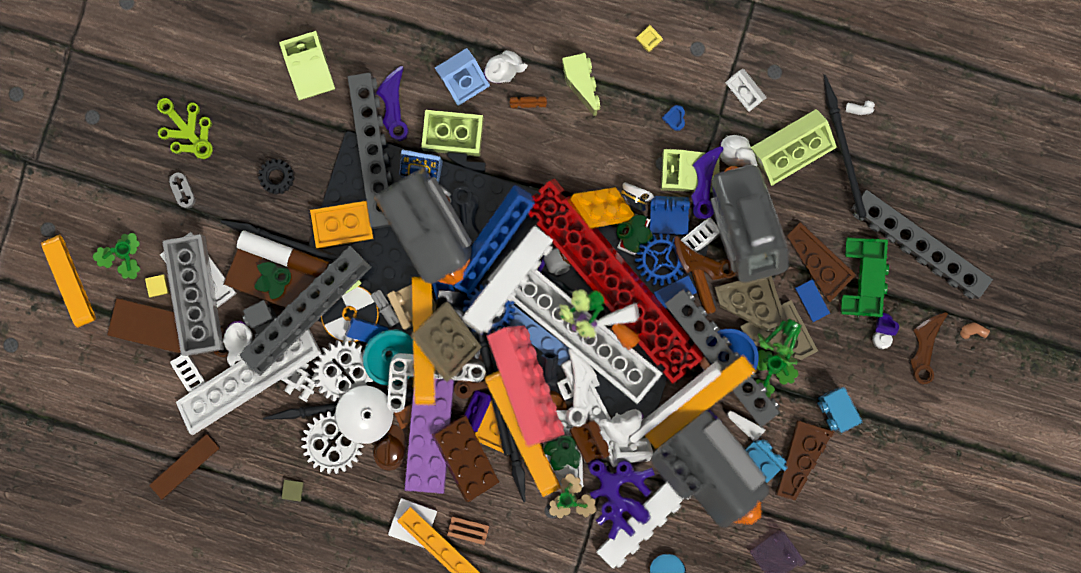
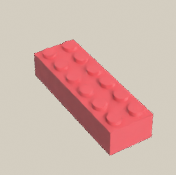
[487,325,564,447]

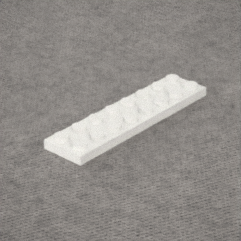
[176,329,322,435]

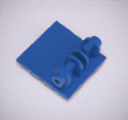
[650,196,690,235]

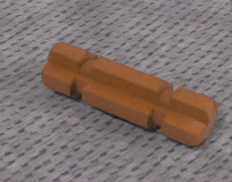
[510,96,547,108]

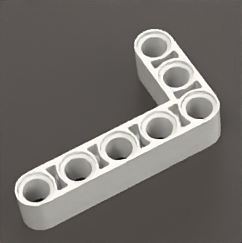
[387,353,486,412]

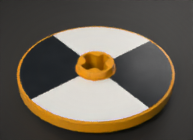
[321,286,379,342]

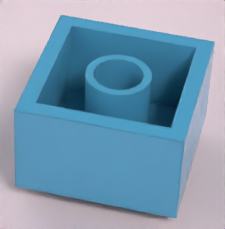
[817,387,862,433]

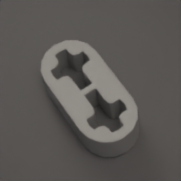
[169,173,196,208]

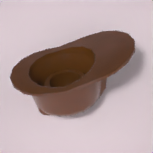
[374,424,405,471]

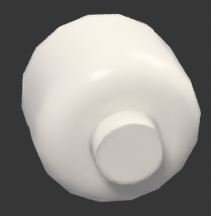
[872,332,893,349]

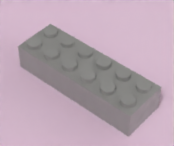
[163,234,224,356]

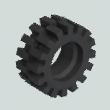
[258,159,295,195]

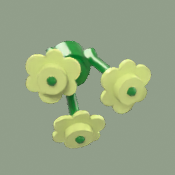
[559,290,604,338]

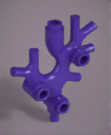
[588,458,655,540]

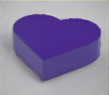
[875,313,900,336]

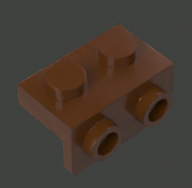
[570,420,610,463]

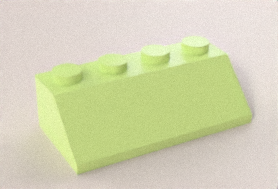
[751,109,837,186]

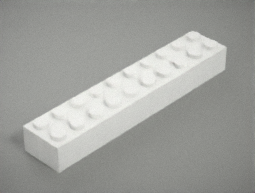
[487,250,662,404]

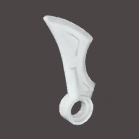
[566,349,597,426]

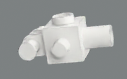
[281,363,318,402]

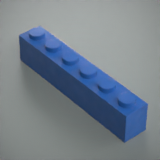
[453,185,535,294]

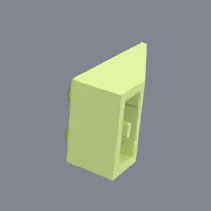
[279,31,335,100]
[562,53,600,116]
[661,149,720,193]

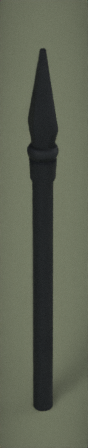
[824,74,867,218]
[221,221,339,262]
[476,331,512,456]
[490,352,525,503]
[263,390,414,420]

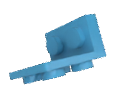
[745,439,787,483]

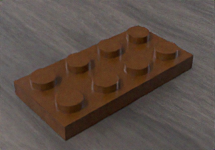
[431,415,499,502]

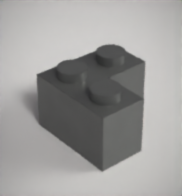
[242,300,278,338]

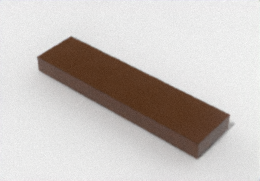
[149,434,220,500]

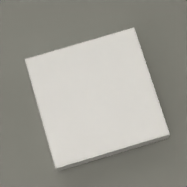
[388,498,437,548]

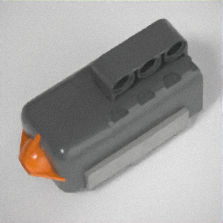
[711,165,788,282]
[374,166,472,285]
[651,410,769,528]

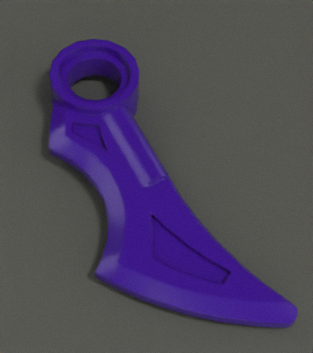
[376,66,409,141]
[691,147,723,219]

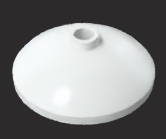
[335,386,393,444]

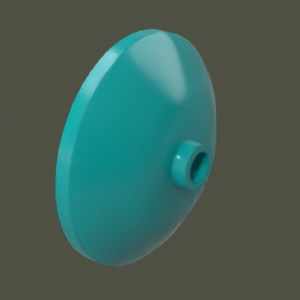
[363,330,414,385]

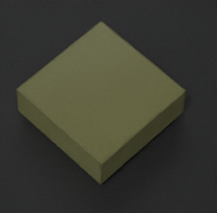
[281,479,304,502]

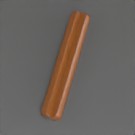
[692,270,716,314]

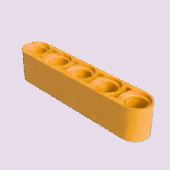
[41,235,96,328]

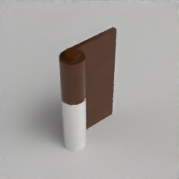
[223,230,330,312]

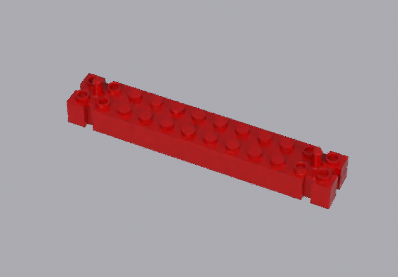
[528,178,705,383]

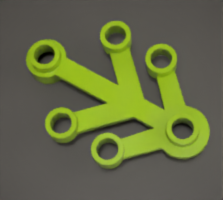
[157,98,213,159]

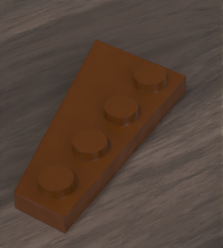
[786,222,856,303]
[775,421,834,501]

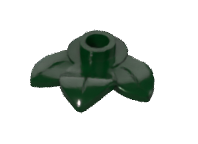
[617,215,653,253]
[254,262,291,299]
[544,435,581,471]

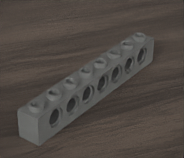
[348,73,392,229]
[850,190,993,300]
[239,246,371,376]
[665,289,780,427]

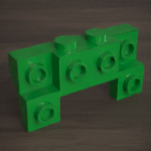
[841,238,889,317]

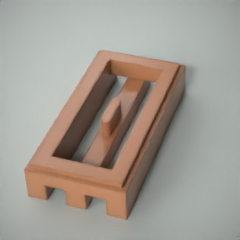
[447,516,489,545]

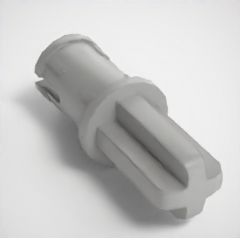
[371,290,399,327]

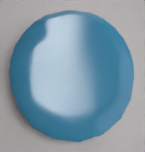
[650,554,686,573]

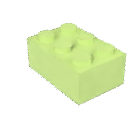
[422,110,484,156]

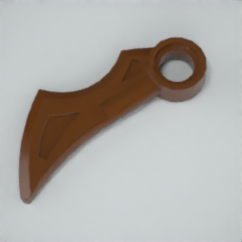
[674,236,736,280]
[911,313,948,385]

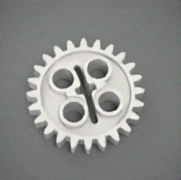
[312,340,373,402]
[301,411,365,474]

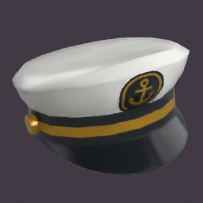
[620,182,654,211]

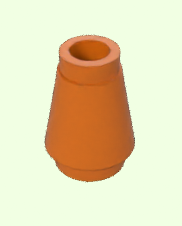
[611,323,640,350]

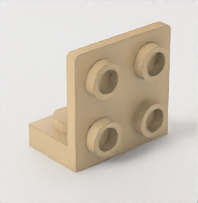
[387,285,436,330]

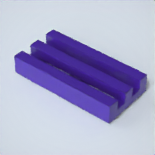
[465,390,492,432]

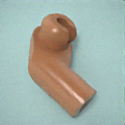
[960,322,990,339]

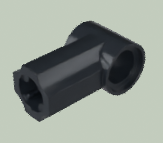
[541,352,559,392]

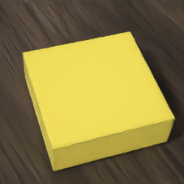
[636,25,663,53]
[145,274,169,298]

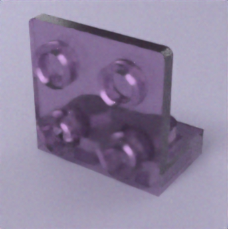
[750,529,806,573]

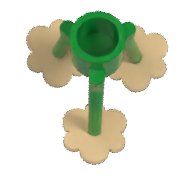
[549,473,596,518]

